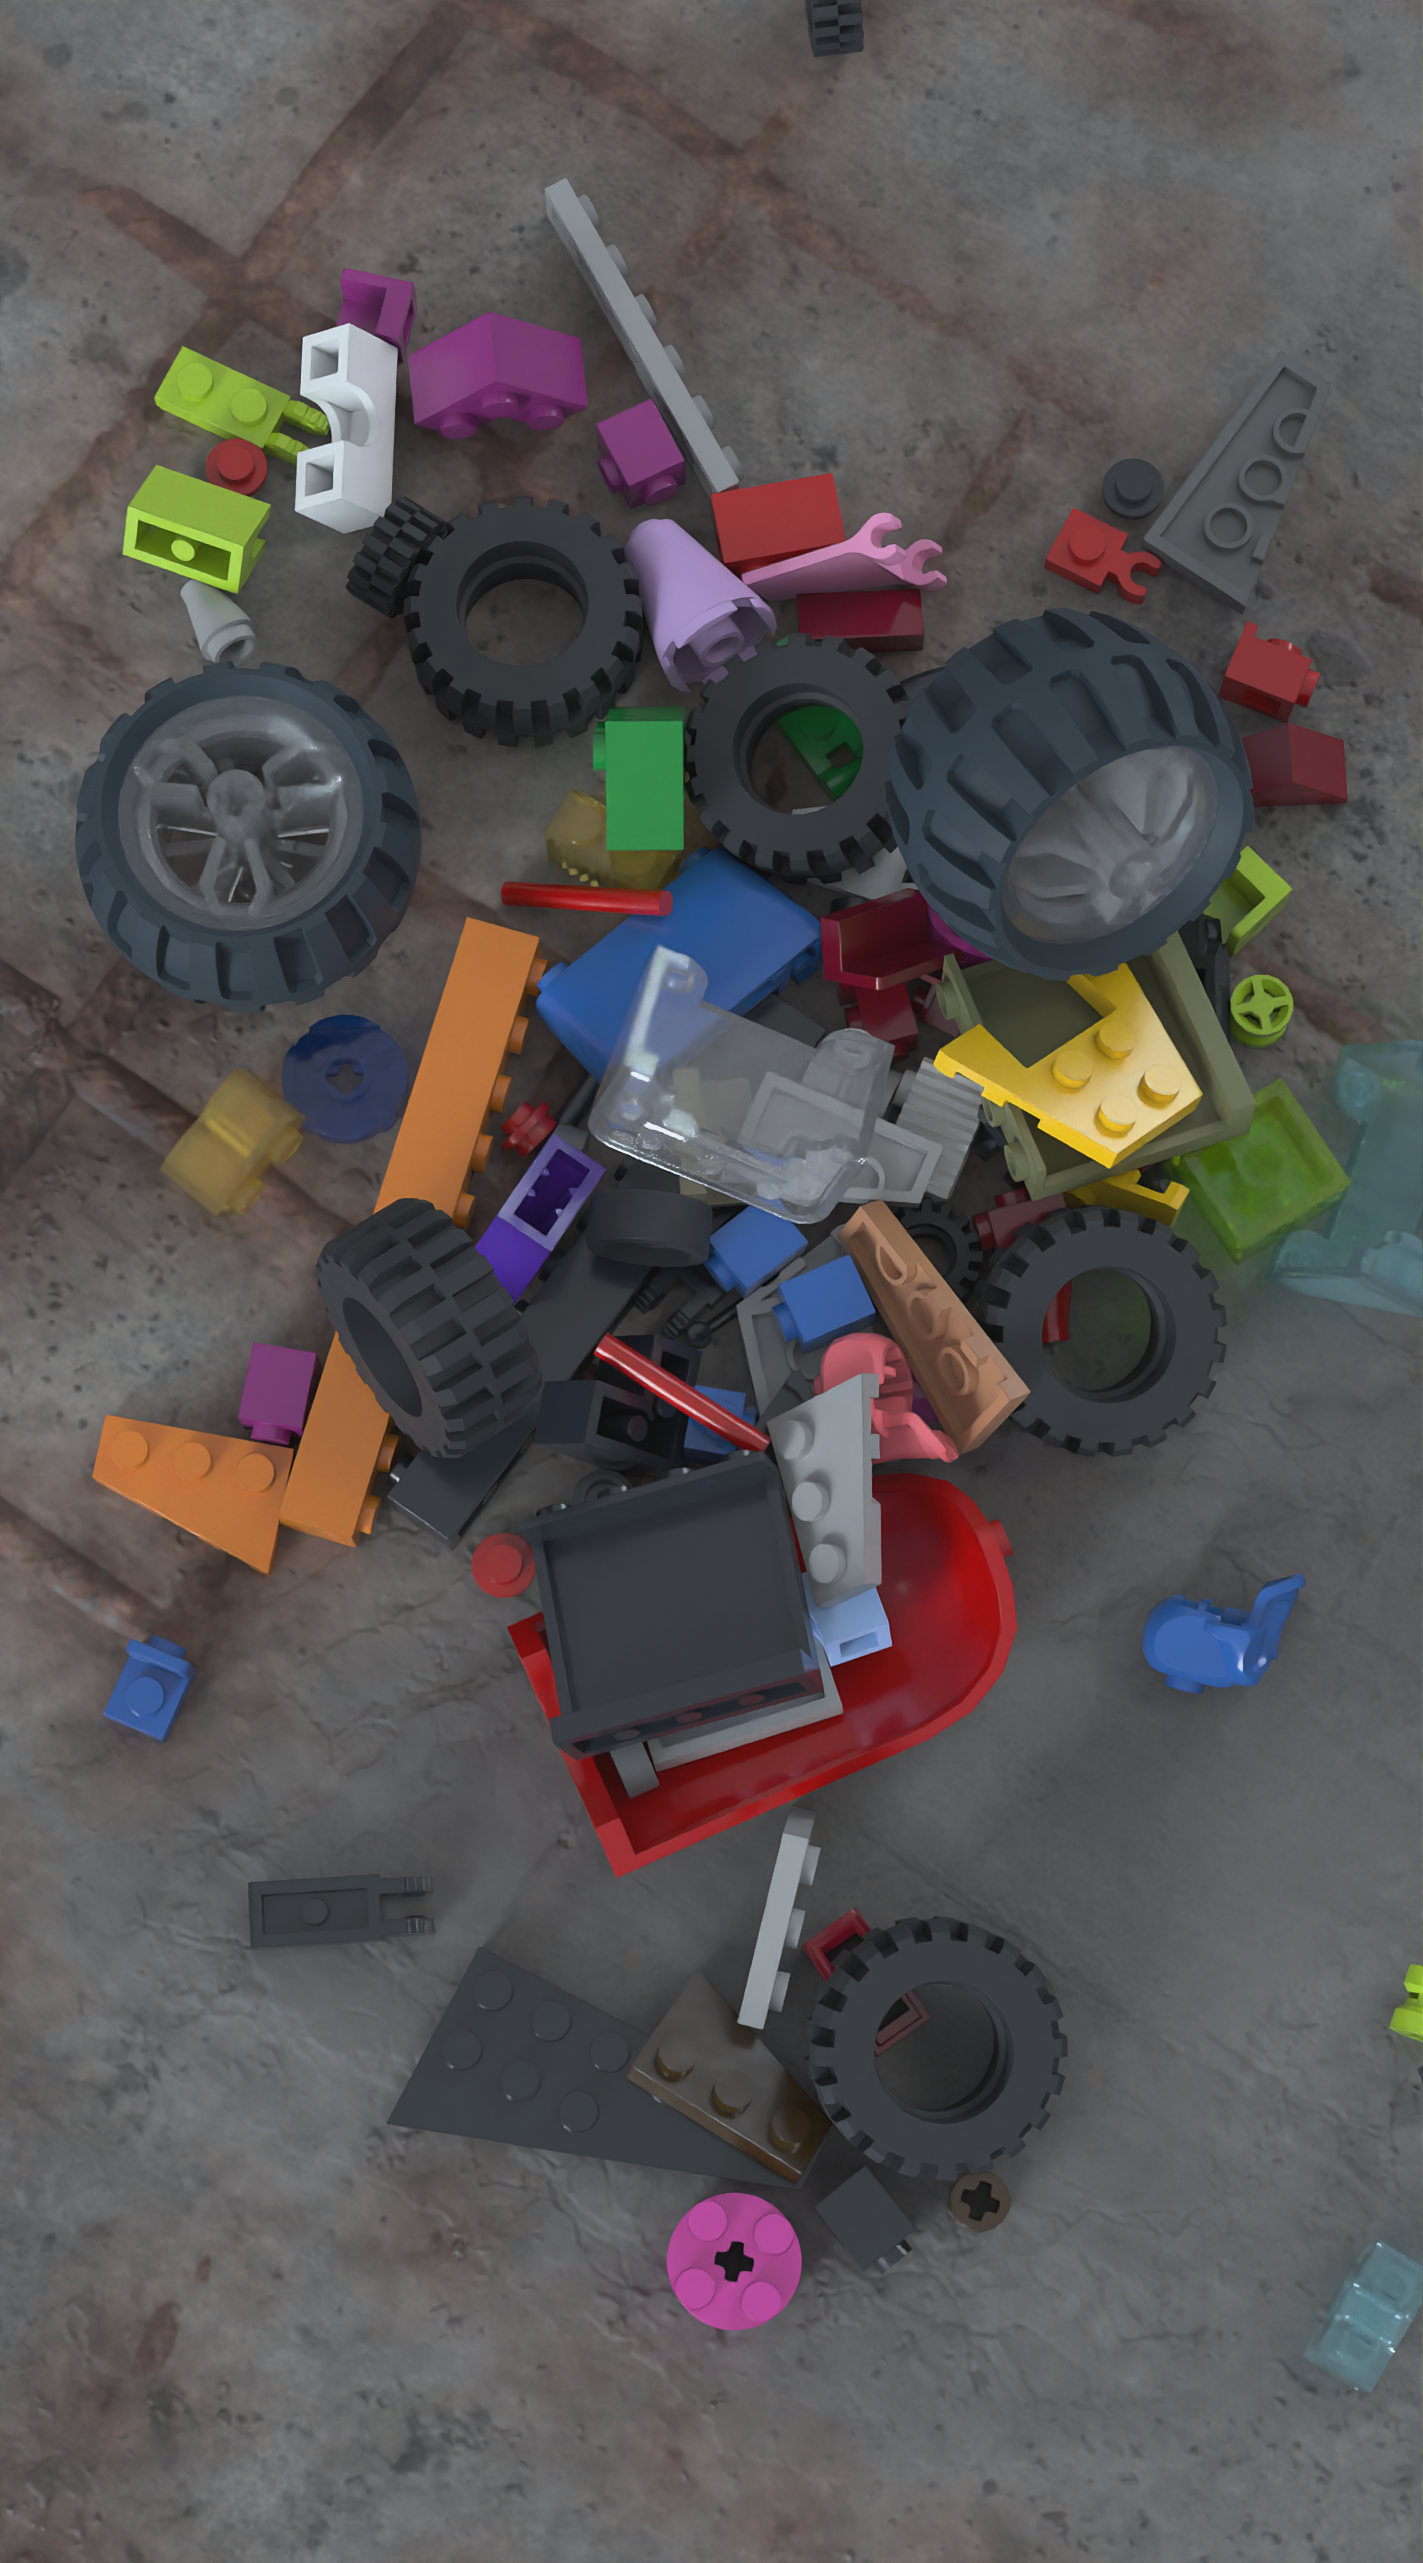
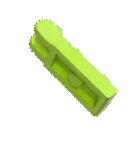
[154,346,330,466]

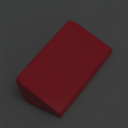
[797,589,924,653]

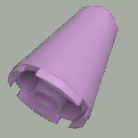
[624,519,777,692]

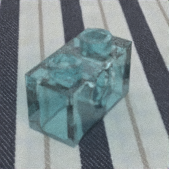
[1303,2239,1423,2393]

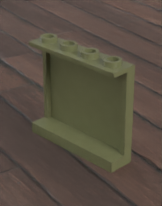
[935,931,1256,1202]

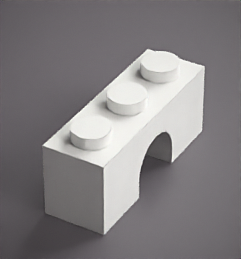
[295,323,398,534]

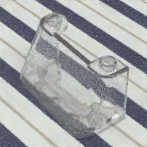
[588,945,895,1224]

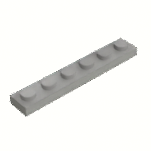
[545,178,744,503]

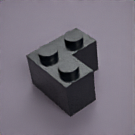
[533,1334,702,1477]

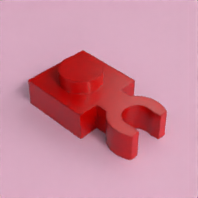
[1044,508,1162,604]

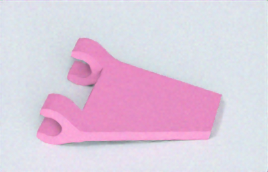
[742,513,947,602]

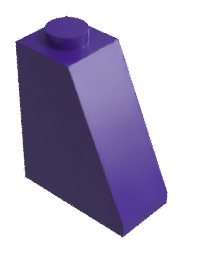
[475,1133,606,1306]

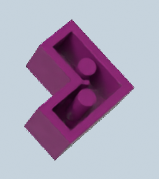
[408,312,588,439]

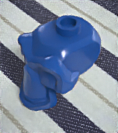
[1142,1574,1306,1694]

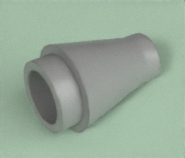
[180,579,259,666]

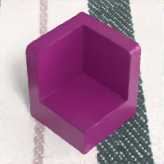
[336,268,418,363]

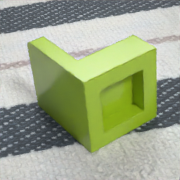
[1203,846,1292,957]

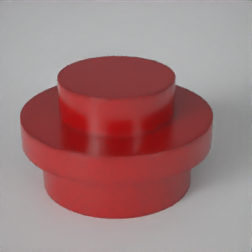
[206,438,268,497]
[499,1100,558,1159]
[471,1533,536,1598]

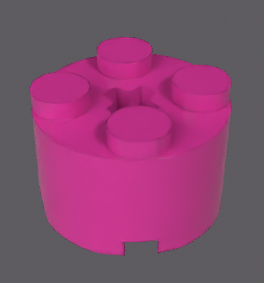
[667,2193,802,2330]

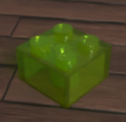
[1171,1078,1351,1266]

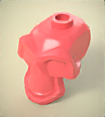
[813,1332,960,1465]

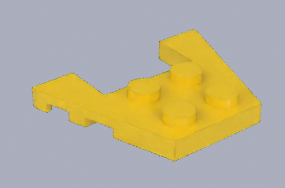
[933,962,1203,1169]

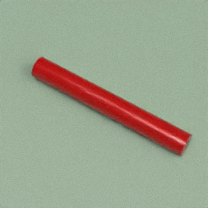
[501,881,673,916]
[594,1332,771,1453]

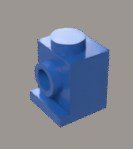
[684,1385,758,1466]

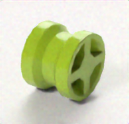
[1230,975,1293,1048]

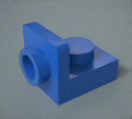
[103,1635,197,1743]

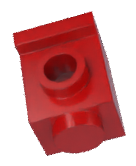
[1218,621,1321,723]

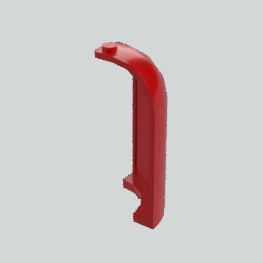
[507,1473,1018,1878]

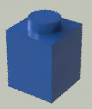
[704,1192,808,1299]
[771,1254,876,1355]

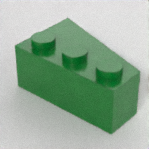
[593,706,685,850]

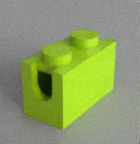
[123,465,271,595]

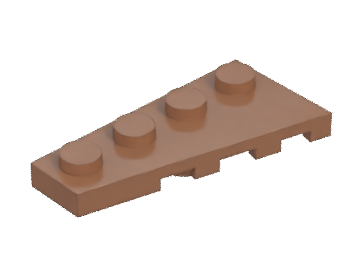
[837,1199,1031,1455]

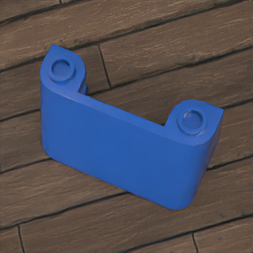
[535,846,823,1122]

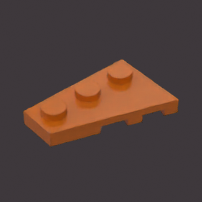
[92,1415,296,1578]

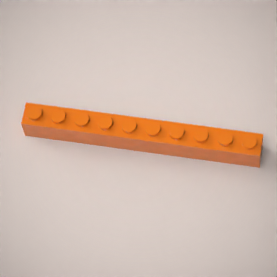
[277,917,549,1548]

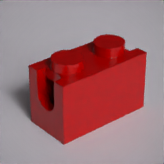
[711,473,846,582]

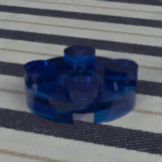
[281,1015,410,1143]

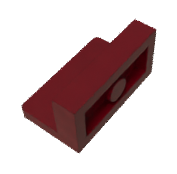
[820,888,965,990]

